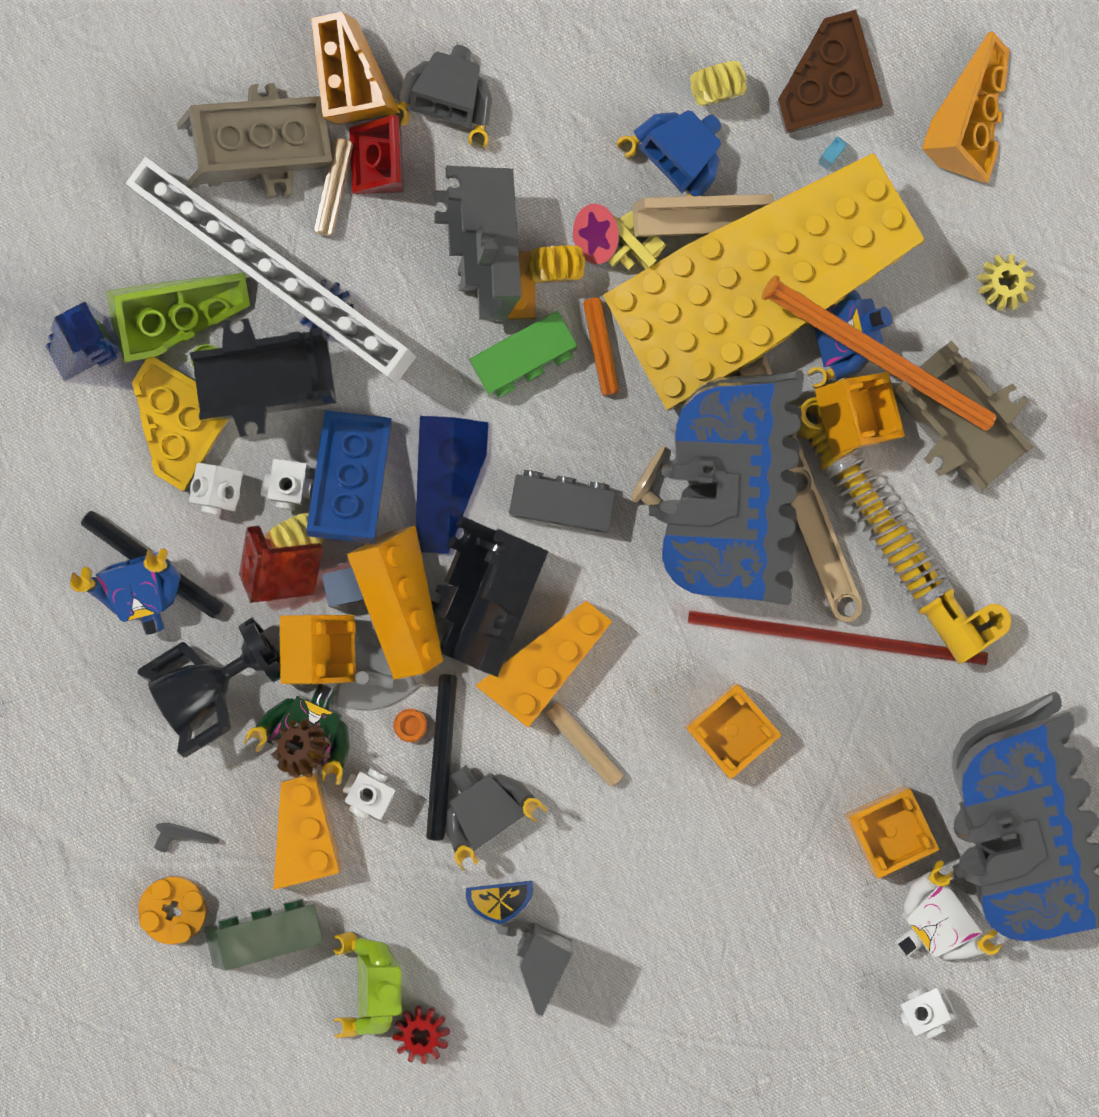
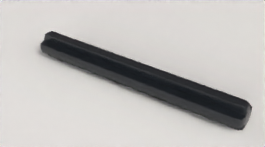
[81,511,224,618]
[426,674,457,841]

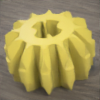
[690,61,747,106]
[977,254,1035,311]
[265,513,325,563]

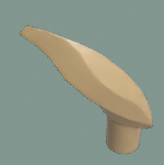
[631,446,666,507]

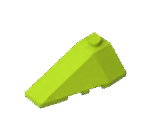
[106,272,250,362]

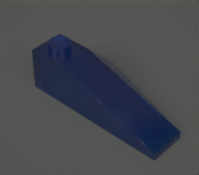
[416,416,489,554]

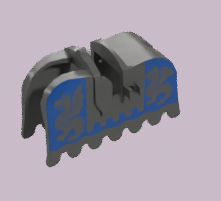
[649,370,804,605]
[952,691,1099,941]

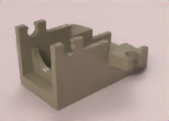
[177,83,333,199]
[893,340,1033,493]

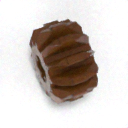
[271,719,331,778]

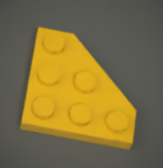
[132,357,230,492]

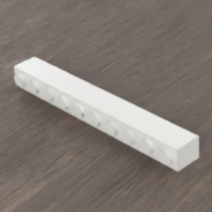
[125,157,416,384]

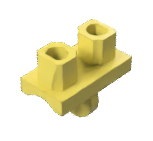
[608,210,666,270]

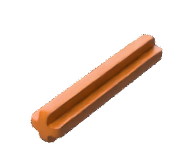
[583,297,619,396]

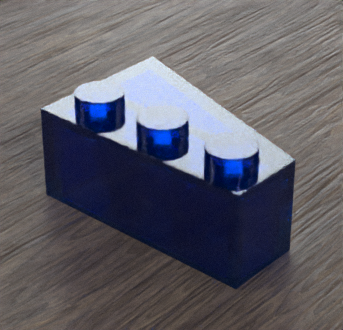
[46,301,120,381]

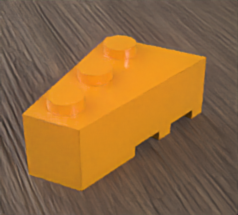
[311,12,400,125]
[273,772,343,890]

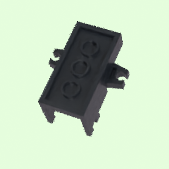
[190,318,337,438]
[431,515,549,677]

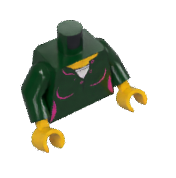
[244,683,350,785]

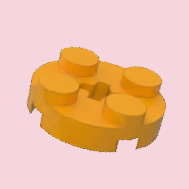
[138,876,207,944]

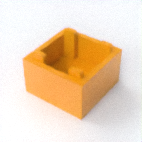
[815,372,905,455]
[279,615,356,684]
[684,683,782,780]
[844,786,940,879]

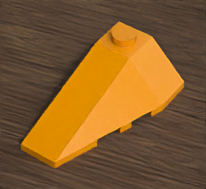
[922,32,1010,183]

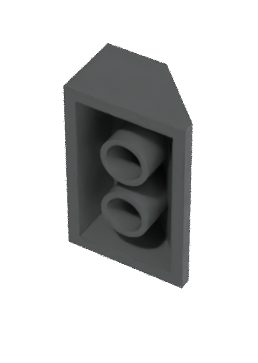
[517,923,573,1016]

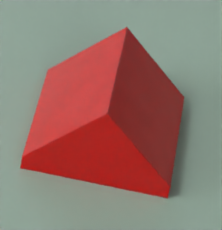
[349,115,404,194]

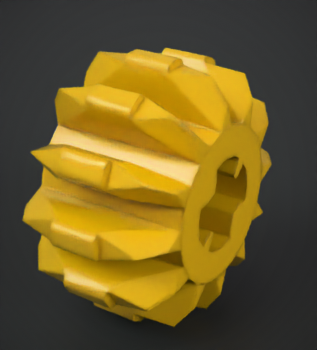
[528,245,585,283]

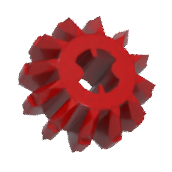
[392,1005,450,1064]

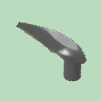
[154,823,219,853]

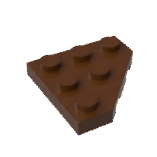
[777,9,883,134]

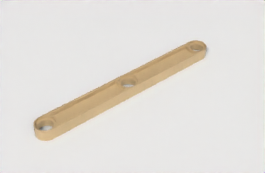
[737,355,862,622]

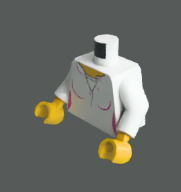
[895,860,1004,960]

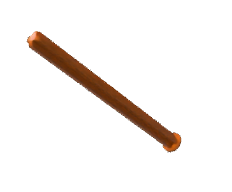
[761,275,996,431]

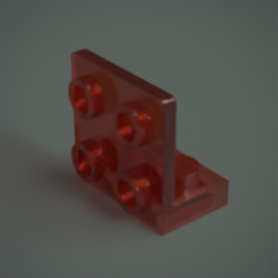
[239,525,323,603]

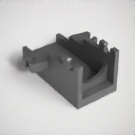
[433,165,521,321]

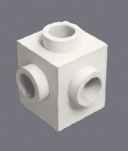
[263,459,313,510]
[189,463,243,515]
[343,768,398,820]
[900,987,958,1040]

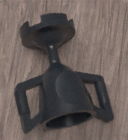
[138,617,280,758]

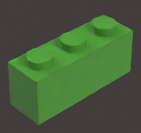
[469,310,577,399]

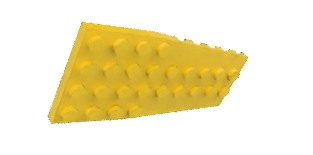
[603,153,925,411]

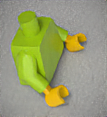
[333,932,402,1038]

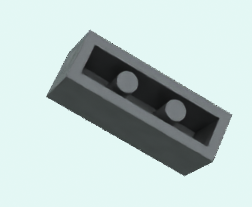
[509,470,616,533]

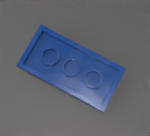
[306,410,392,544]

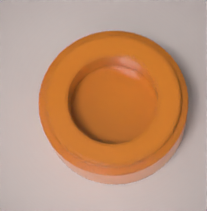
[393,708,428,742]

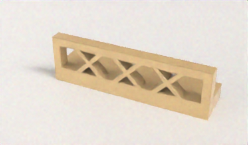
[632,194,774,237]

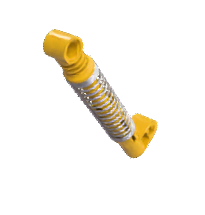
[796,397,1011,664]

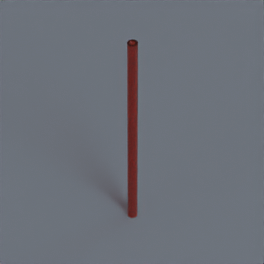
[687,610,988,665]

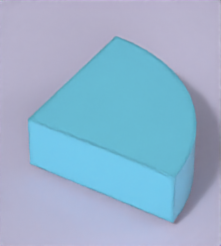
[819,137,848,170]

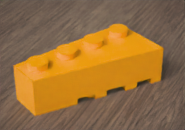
[347,525,443,680]
[475,601,613,728]

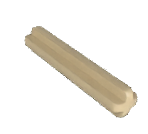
[314,138,354,237]
[547,703,623,787]

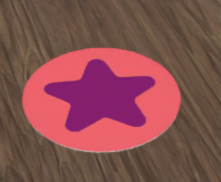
[573,204,619,264]

